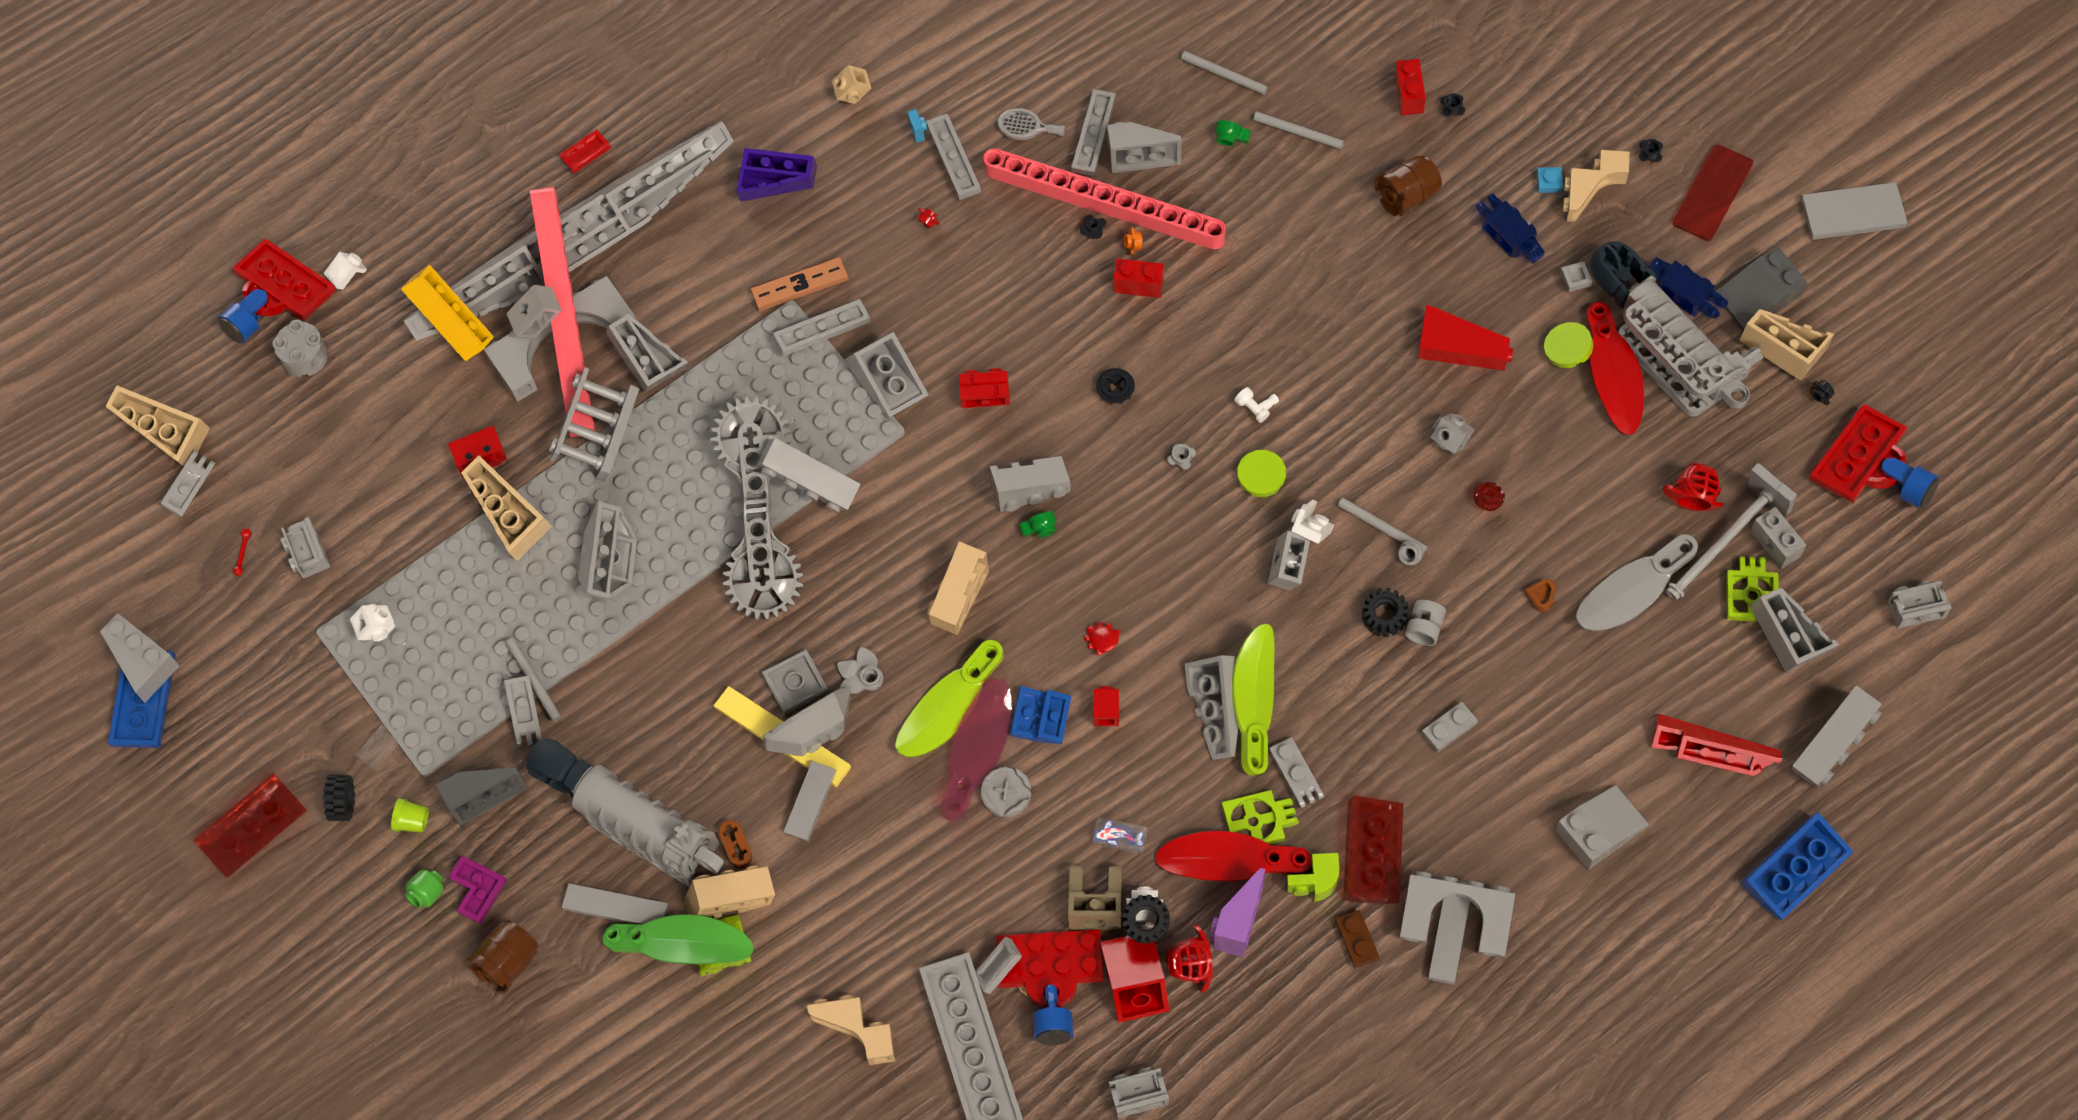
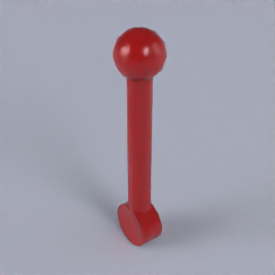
[233,529,252,576]

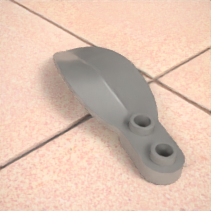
[1576,534,1698,631]

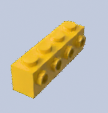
[401,265,494,361]

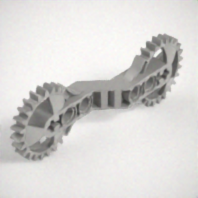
[711,396,804,620]

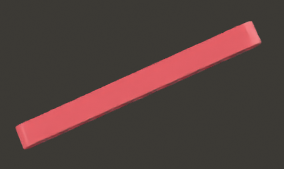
[983,149,1226,249]
[530,186,595,438]

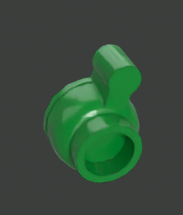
[1215,120,1251,146]
[1019,511,1057,538]

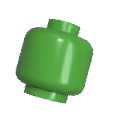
[405,870,444,908]

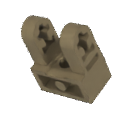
[1068,865,1122,930]

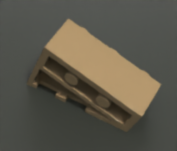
[1739,309,1834,381]
[927,541,989,635]
[684,866,775,920]

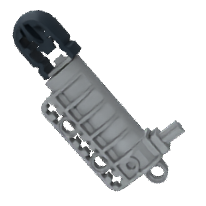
[1590,241,1764,417]
[526,738,724,887]

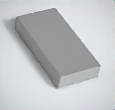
[976,937,1022,994]

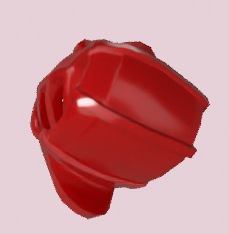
[1663,462,1723,511]
[1166,924,1213,993]

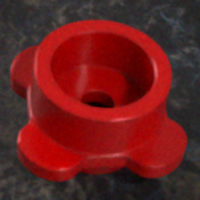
[916,208,940,229]

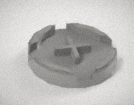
[981,767,1031,817]

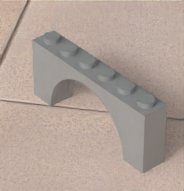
[484,276,637,402]

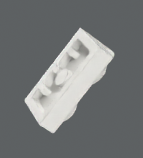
[1291,500,1334,544]

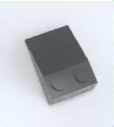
[1715,246,1808,330]
[436,767,528,826]

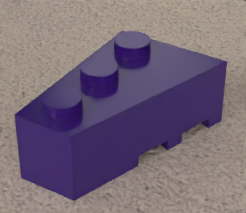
[737,148,817,202]

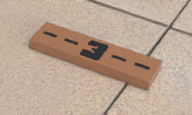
[751,257,849,312]

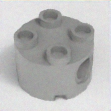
[272,320,328,377]

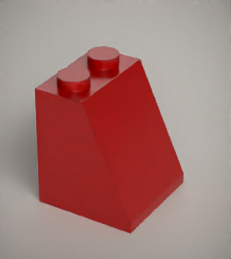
[1100,936,1170,1023]

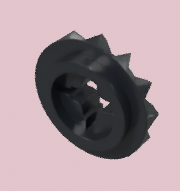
[1096,368,1135,405]

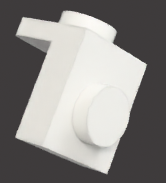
[324,252,367,290]

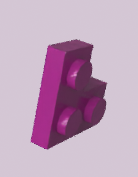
[448,856,507,925]

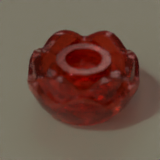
[1473,482,1505,511]

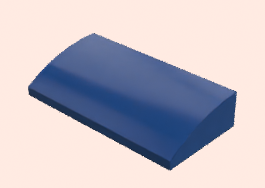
[1740,812,1854,921]

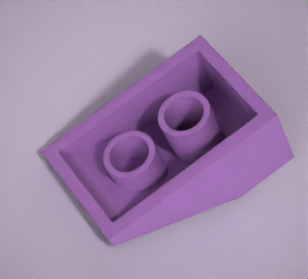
[1210,868,1265,957]

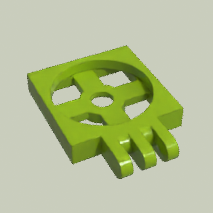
[1726,556,1779,622]
[1222,790,1299,844]

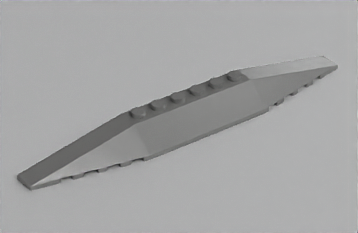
[403,121,734,341]

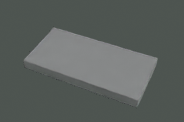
[1801,182,1908,240]

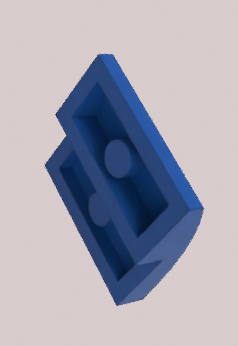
[1009,686,1071,744]

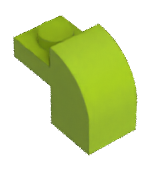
[1287,853,1339,902]

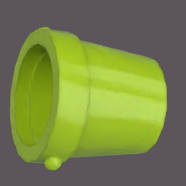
[391,798,429,833]

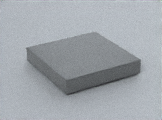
[762,650,829,716]

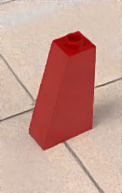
[1418,305,1513,371]

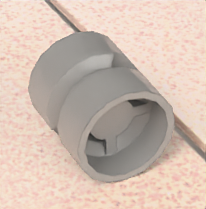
[1405,600,1446,646]

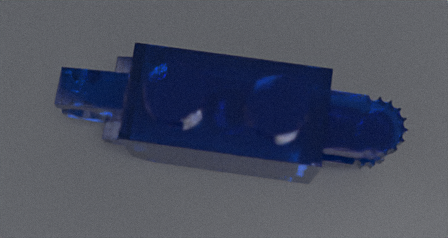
[1476,193,1545,264]
[1648,257,1728,319]

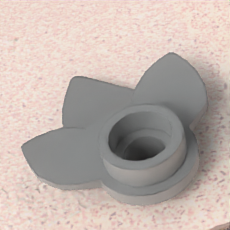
[837,647,884,694]

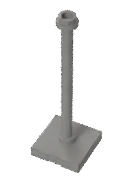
[1666,463,1797,601]

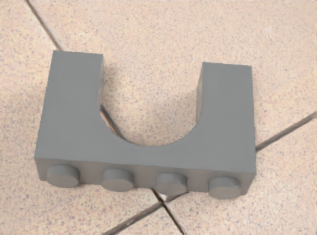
[1399,871,1515,958]

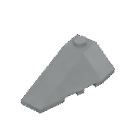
[1185,655,1239,760]

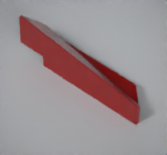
[1651,714,1782,776]

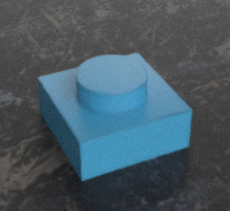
[907,109,927,143]
[1537,167,1563,193]

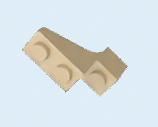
[1563,150,1630,222]
[807,995,895,1065]

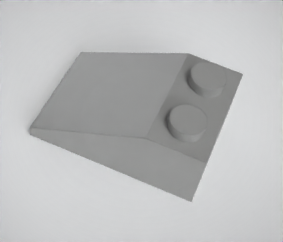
[1107,122,1182,173]
[845,332,928,418]
[1555,786,1649,870]

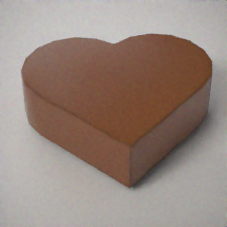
[1524,579,1556,612]

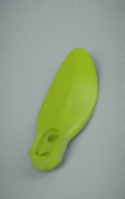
[1232,624,1275,776]
[895,640,1004,757]

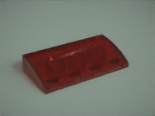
[193,773,307,879]
[1343,796,1404,904]

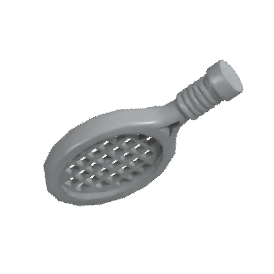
[998,108,1066,140]

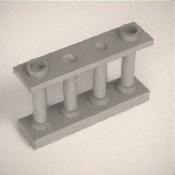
[548,367,639,481]

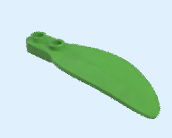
[603,915,754,964]

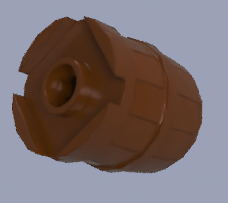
[1374,156,1442,217]
[465,920,539,995]

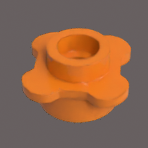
[1123,227,1142,255]

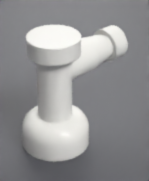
[1234,387,1279,423]

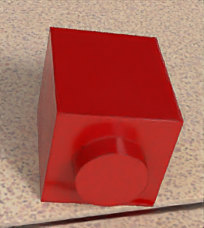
[1093,686,1119,726]

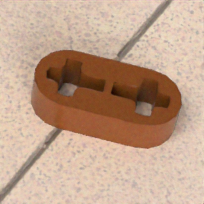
[719,820,752,868]

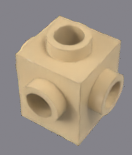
[832,65,872,104]

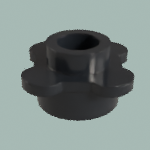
[1440,93,1465,117]
[1639,139,1663,162]
[1080,215,1107,239]
[1810,380,1835,405]

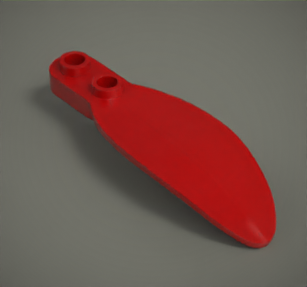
[1586,302,1644,435]
[1155,831,1312,882]

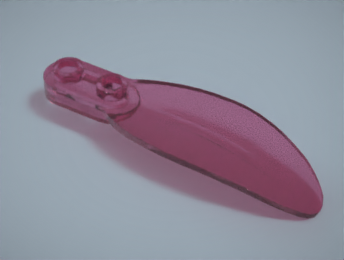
[941,679,1012,822]

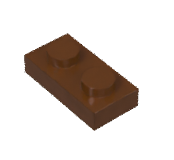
[1335,910,1380,969]

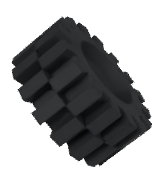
[1362,588,1408,637]
[323,775,355,821]
[1122,894,1170,944]

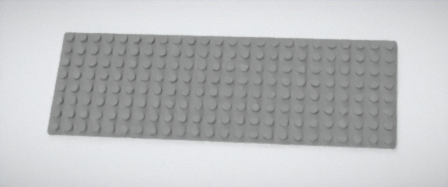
[317,300,905,777]

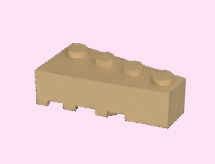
[106,386,210,466]
[461,456,552,561]

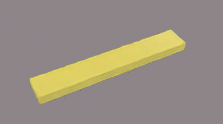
[714,686,851,788]

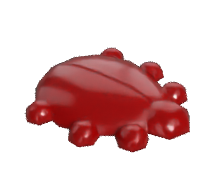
[1084,622,1121,656]

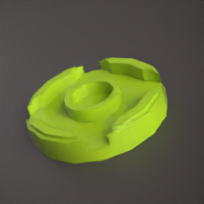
[1544,322,1594,368]
[1237,450,1286,497]

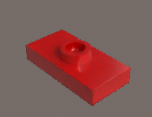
[559,129,611,174]

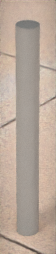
[1181,51,1268,95]
[1253,111,1344,149]
[1338,498,1428,555]
[505,638,562,722]

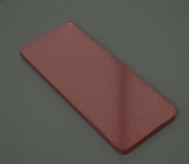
[1673,145,1753,241]

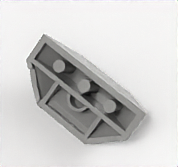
[578,501,637,600]
[763,685,851,756]

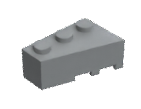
[606,314,688,393]
[990,456,1071,512]
[1750,588,1839,673]
[100,613,179,703]

